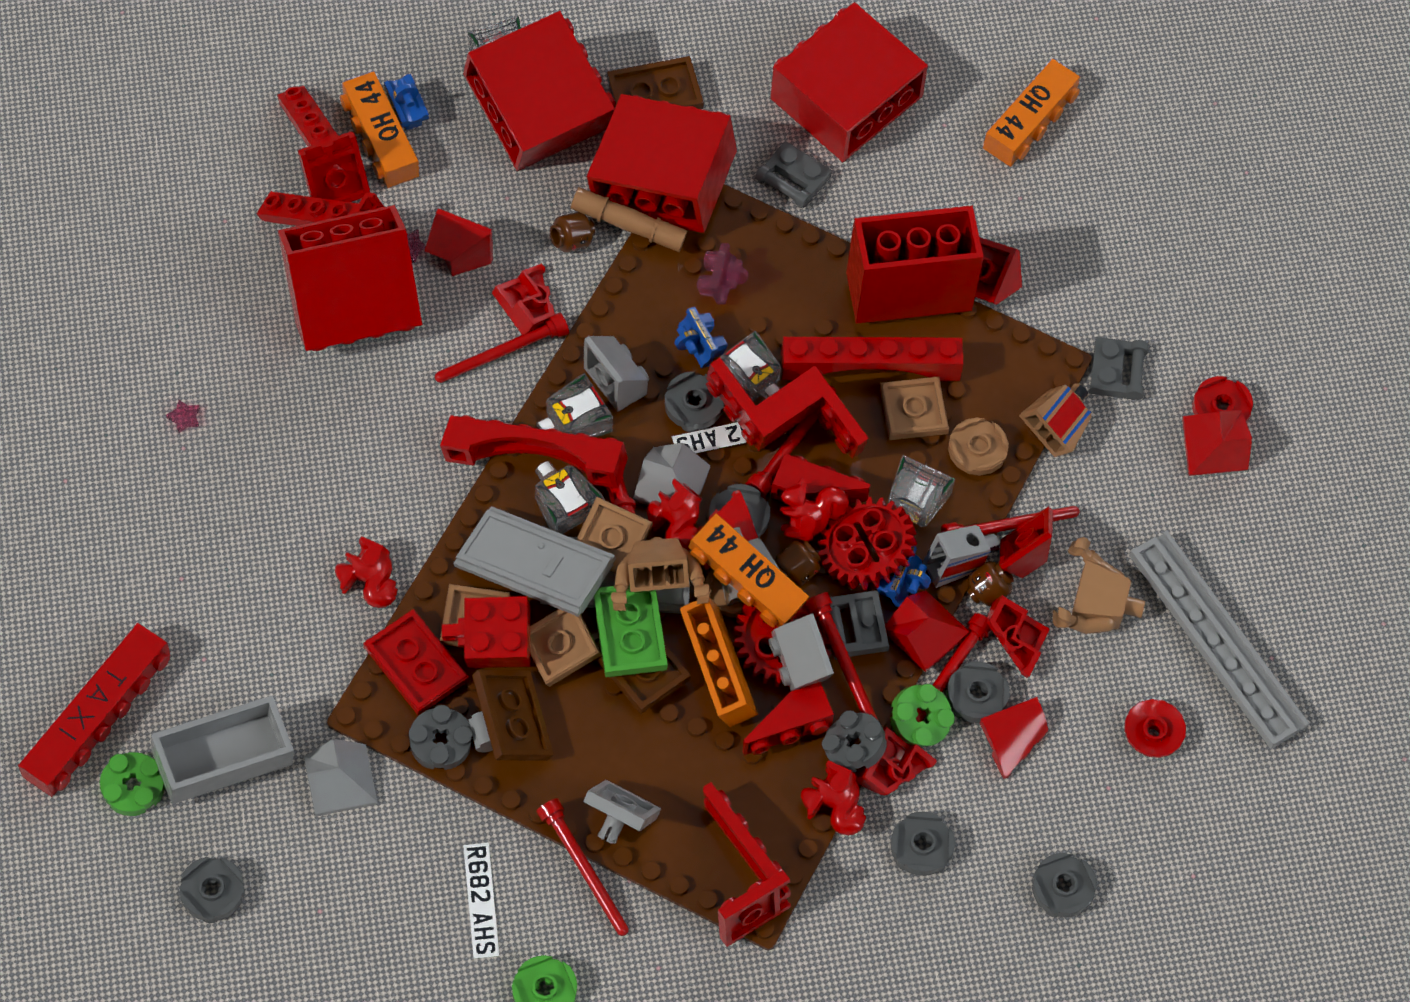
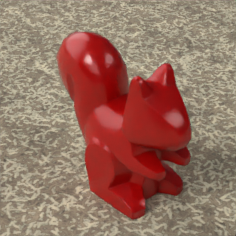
[647,478,703,550]
[780,479,849,541]
[335,536,398,608]
[800,760,866,836]

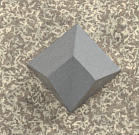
[633,443,710,506]
[304,739,378,817]

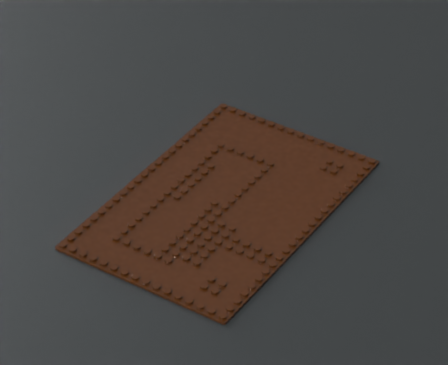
[327,184,1092,951]

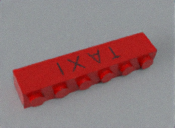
[18,623,170,797]

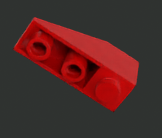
[771,454,871,503]
[742,682,834,755]

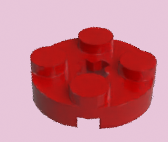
[1192,376,1253,423]

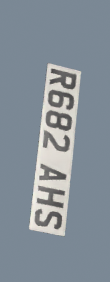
[672,422,787,453]
[463,843,499,959]

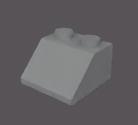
[584,336,649,412]
[769,614,834,691]

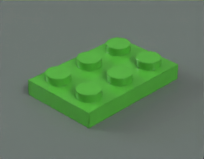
[593,585,668,677]

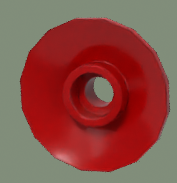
[1124,699,1186,758]

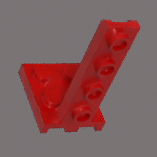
[277,85,371,202]
[256,191,384,226]
[703,782,791,947]

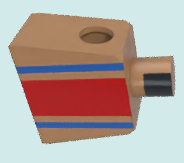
[1019,384,1091,457]

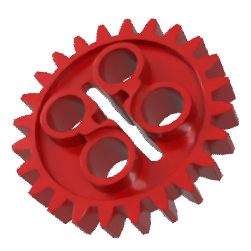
[818,497,917,590]
[733,597,832,687]

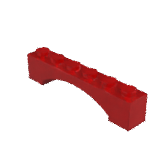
[781,336,964,381]
[440,415,628,489]

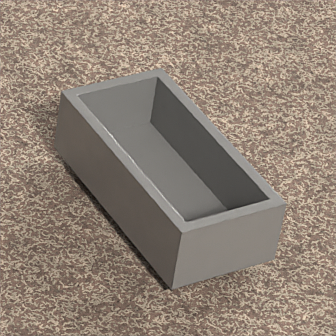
[151,695,294,804]

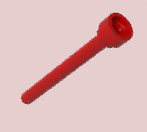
[435,312,570,383]
[745,387,836,498]
[941,506,1080,535]
[806,592,877,719]
[916,613,992,722]
[536,798,629,936]

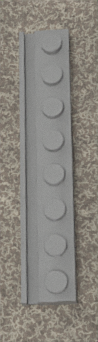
[1129,530,1309,749]

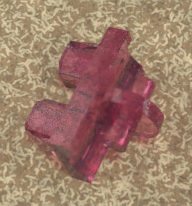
[697,243,749,304]

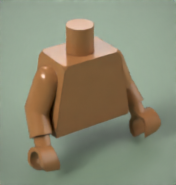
[611,537,709,611]
[1053,537,1145,634]

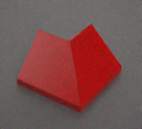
[424,208,493,276]
[975,237,1022,305]
[1182,410,1252,476]
[999,506,1053,579]
[885,590,970,672]

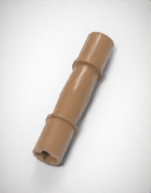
[570,187,688,252]

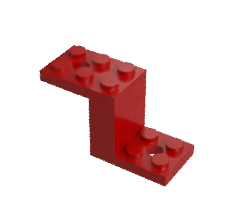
[706,357,869,459]

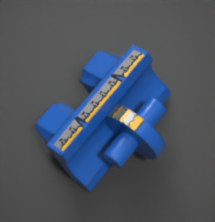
[384,74,429,130]
[674,307,728,368]
[877,546,931,607]

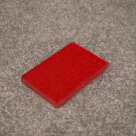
[363,609,469,716]

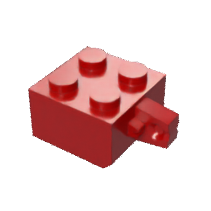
[442,596,530,668]

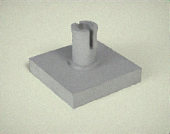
[583,780,661,844]

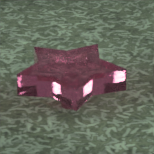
[407,229,426,263]
[166,400,200,433]

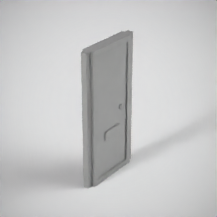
[453,506,616,617]

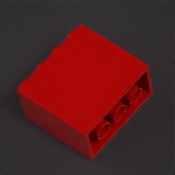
[770,2,928,162]
[463,11,616,171]
[587,94,737,233]
[277,205,423,351]
[846,205,984,324]

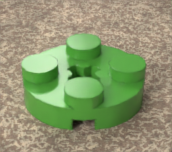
[890,684,955,747]
[100,752,165,816]
[512,955,577,1002]

